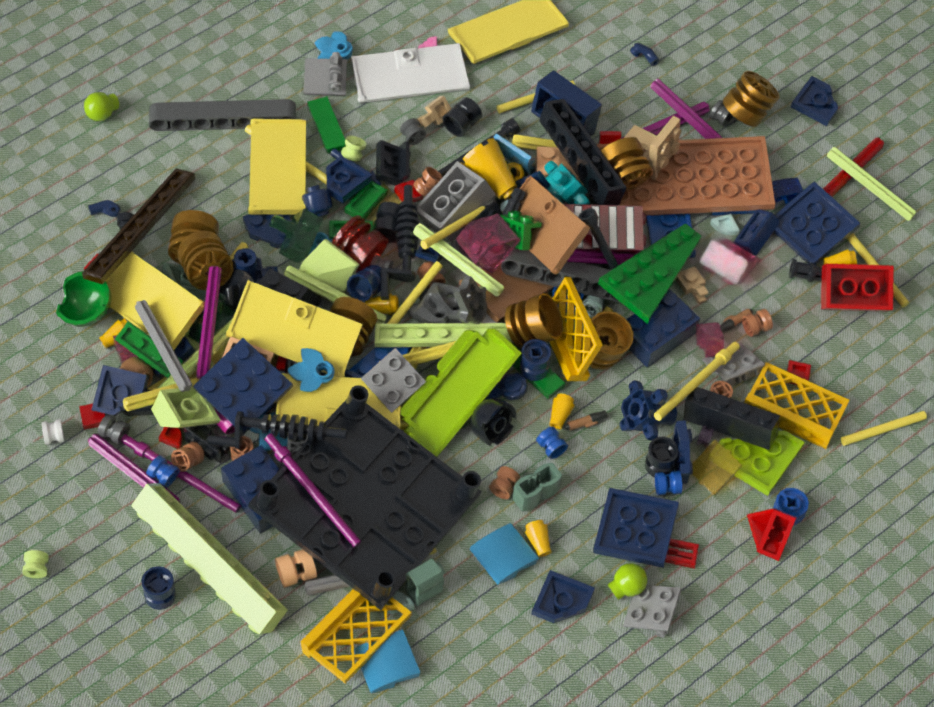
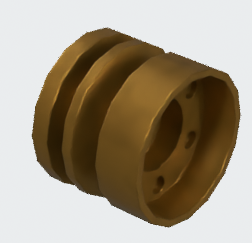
[723,71,780,127]
[601,137,653,191]
[168,210,219,265]
[178,230,233,291]
[505,293,563,350]
[329,297,378,356]
[581,311,633,370]

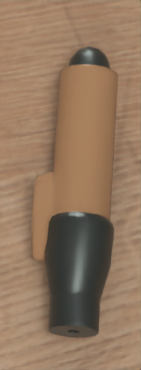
[716,308,753,334]
[564,410,608,431]

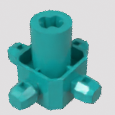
[544,161,590,205]

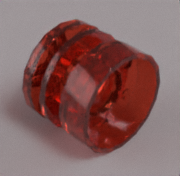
[331,215,389,273]

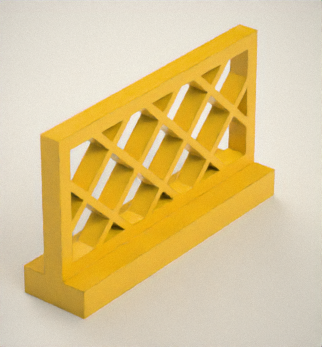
[550,277,603,381]
[744,362,850,449]
[301,589,412,684]

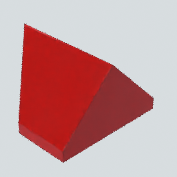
[747,508,797,561]

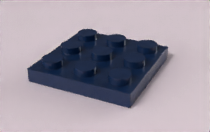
[774,181,860,264]
[193,338,293,435]
[593,488,679,568]

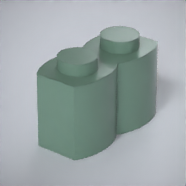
[512,463,562,512]
[405,558,445,607]

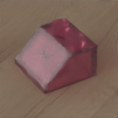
[455,213,521,274]
[699,237,761,285]

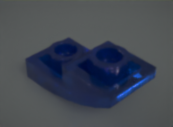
[772,177,803,204]

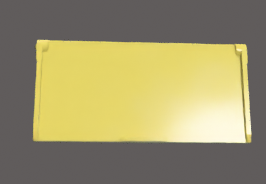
[448,0,569,64]
[248,119,306,215]
[106,251,205,350]
[226,281,363,377]
[276,373,401,428]

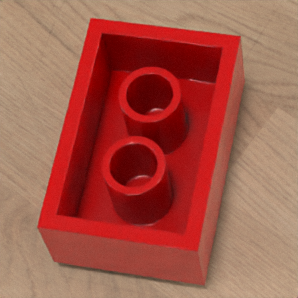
[821,264,894,312]

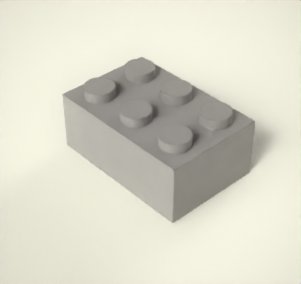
[417,161,495,242]

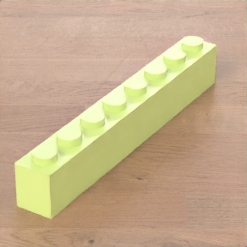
[131,483,288,634]

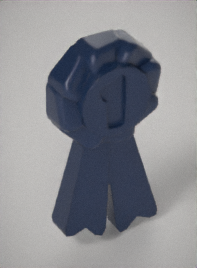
[483,373,528,401]

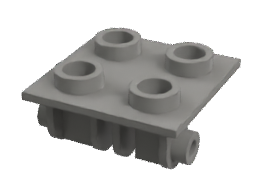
[304,52,347,96]
[702,343,765,386]
[361,348,426,413]
[623,585,681,638]

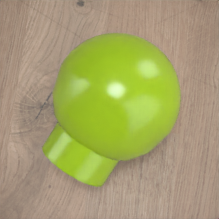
[84,92,119,121]
[607,563,647,600]

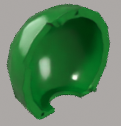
[56,271,111,327]

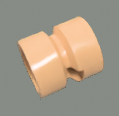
[275,549,317,588]

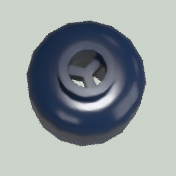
[302,185,333,218]

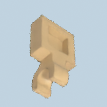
[417,96,451,128]
[676,266,708,304]

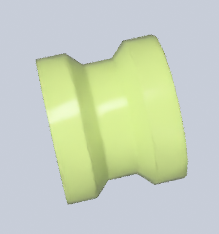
[341,136,366,162]
[22,550,49,578]

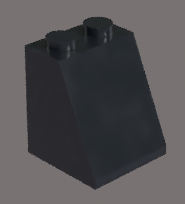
[258,269,322,307]

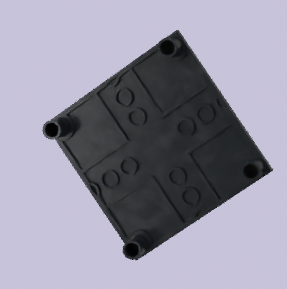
[248,385,482,610]

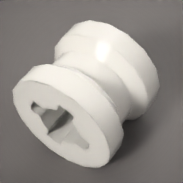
[42,419,64,445]

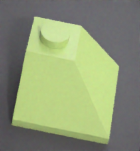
[299,239,359,294]
[151,387,220,428]

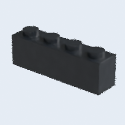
[683,387,780,450]

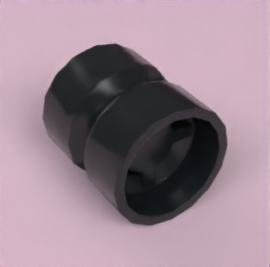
[442,97,482,137]
[372,202,399,243]
[645,436,679,478]

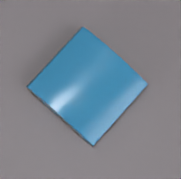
[494,134,535,175]
[469,523,539,585]
[354,630,420,693]

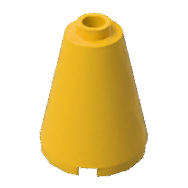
[461,138,517,200]

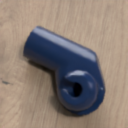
[630,43,660,66]
[88,200,121,217]

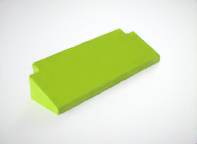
[400,328,522,457]

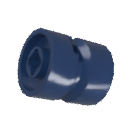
[347,265,381,302]
[520,339,551,381]
[141,566,176,610]

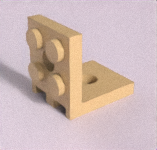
[624,116,681,180]

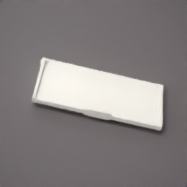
[351,43,470,103]

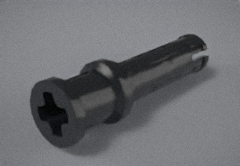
[789,259,822,282]

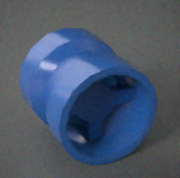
[536,427,568,459]
[146,455,180,488]
[655,471,682,496]

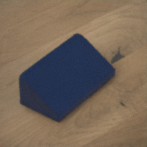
[733,209,779,255]

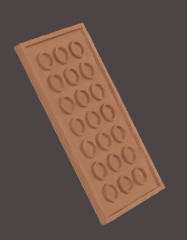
[596,136,775,216]

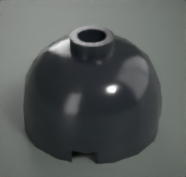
[471,398,516,446]

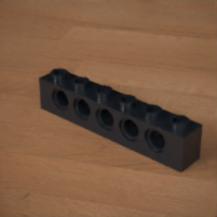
[539,98,627,205]

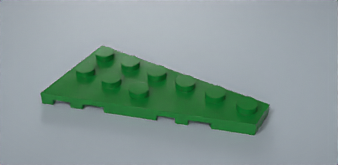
[598,223,702,324]

